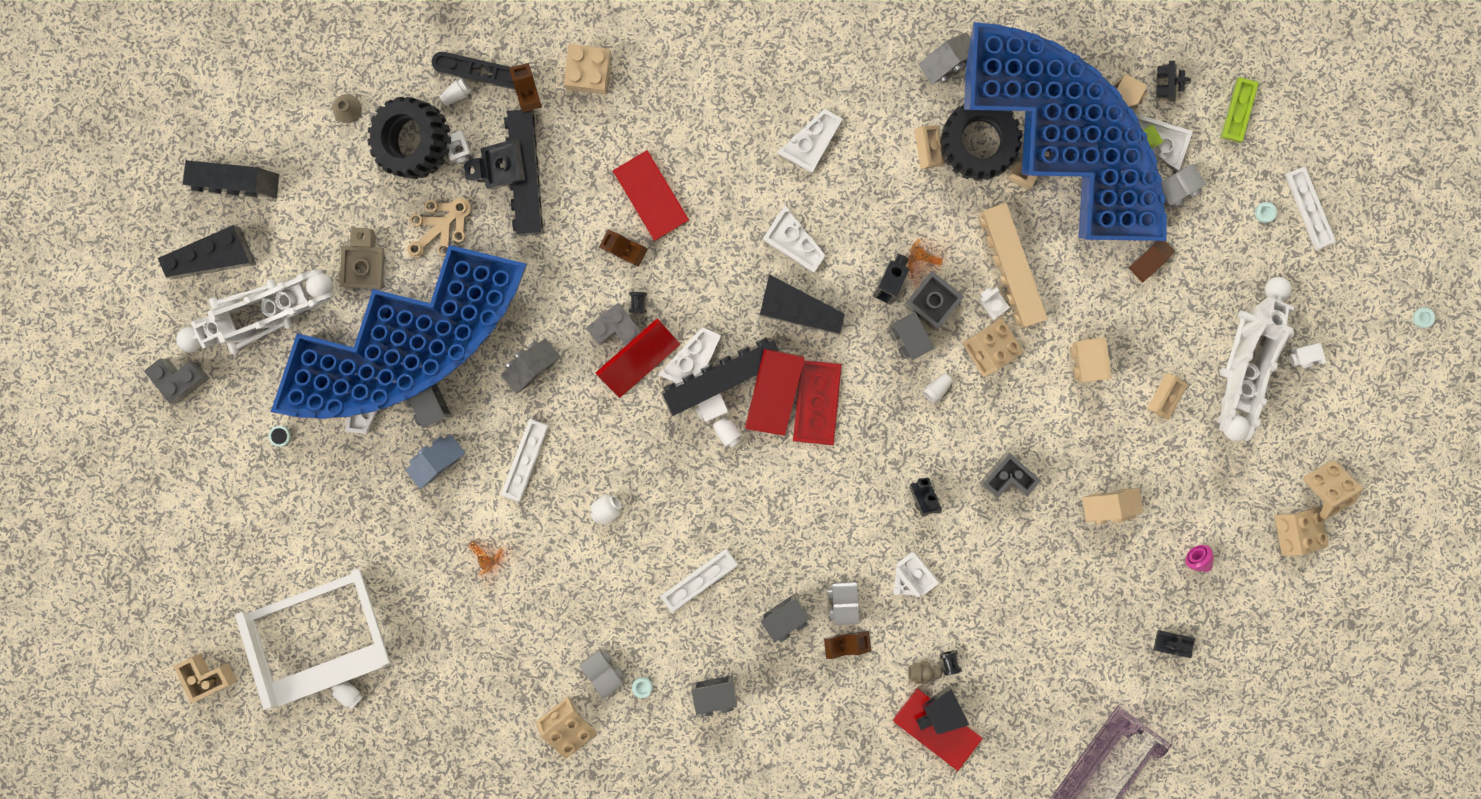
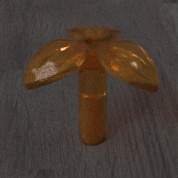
[908,238,943,273]
[468,541,503,575]

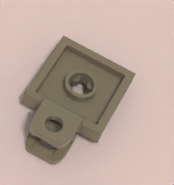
[340,227,384,289]

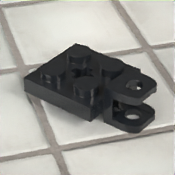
[464,139,525,189]

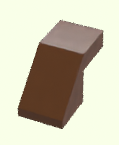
[509,63,542,113]
[599,229,648,267]
[1129,241,1175,283]
[824,631,872,659]

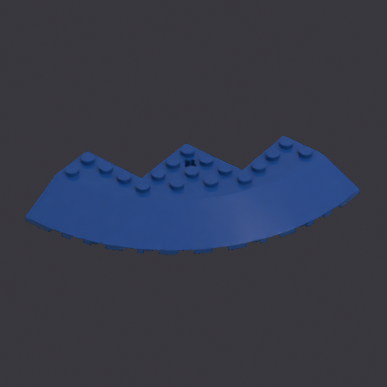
[964,22,1167,241]
[270,245,527,419]

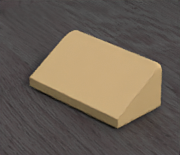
[915,125,945,169]
[1147,373,1188,420]

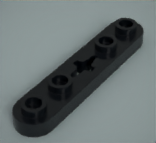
[432,52,515,90]

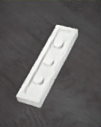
[1285,167,1336,250]
[501,418,549,502]
[660,548,738,613]

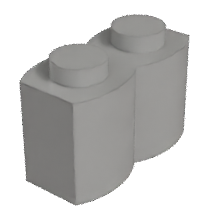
[1161,164,1206,208]
[828,581,859,625]
[579,648,625,699]

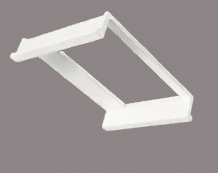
[235,568,392,710]

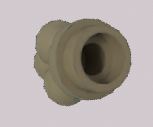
[908,661,942,684]

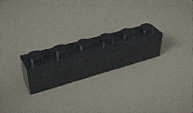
[504,110,544,236]
[660,337,779,416]

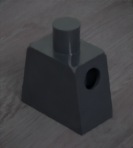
[872,254,909,305]
[916,686,969,734]

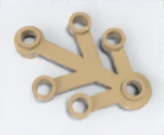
[407,197,471,258]

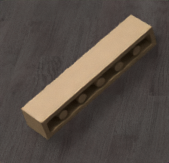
[979,203,1048,328]

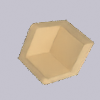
[1007,161,1037,190]

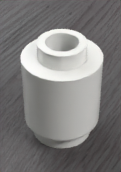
[713,417,742,448]
[331,681,363,709]

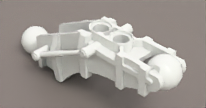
[176,269,333,355]
[1217,276,1294,441]

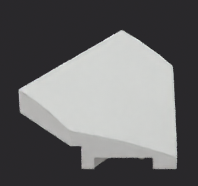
[893,550,939,597]

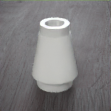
[439,78,471,106]
[923,373,953,403]

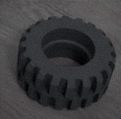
[367,97,451,179]
[940,104,1022,181]

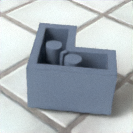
[405,434,466,489]

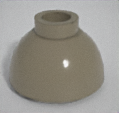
[332,94,362,123]

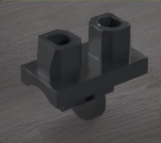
[1156,60,1191,102]
[909,477,942,517]
[1153,630,1196,658]

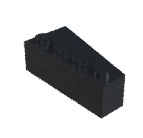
[182,160,280,199]
[157,225,257,279]
[759,274,845,335]

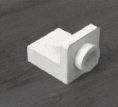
[978,287,1010,320]

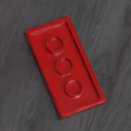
[612,150,690,241]
[595,318,681,398]
[745,349,805,436]
[793,360,842,445]
[892,688,983,771]

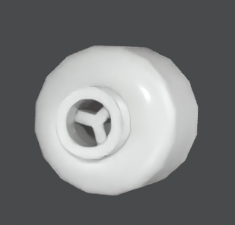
[590,494,622,525]

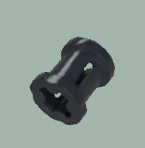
[628,292,647,314]
[939,650,962,675]

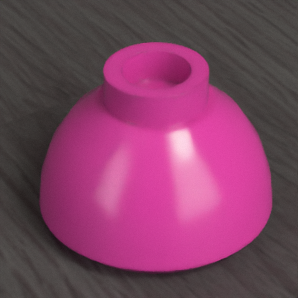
[1185,545,1214,572]

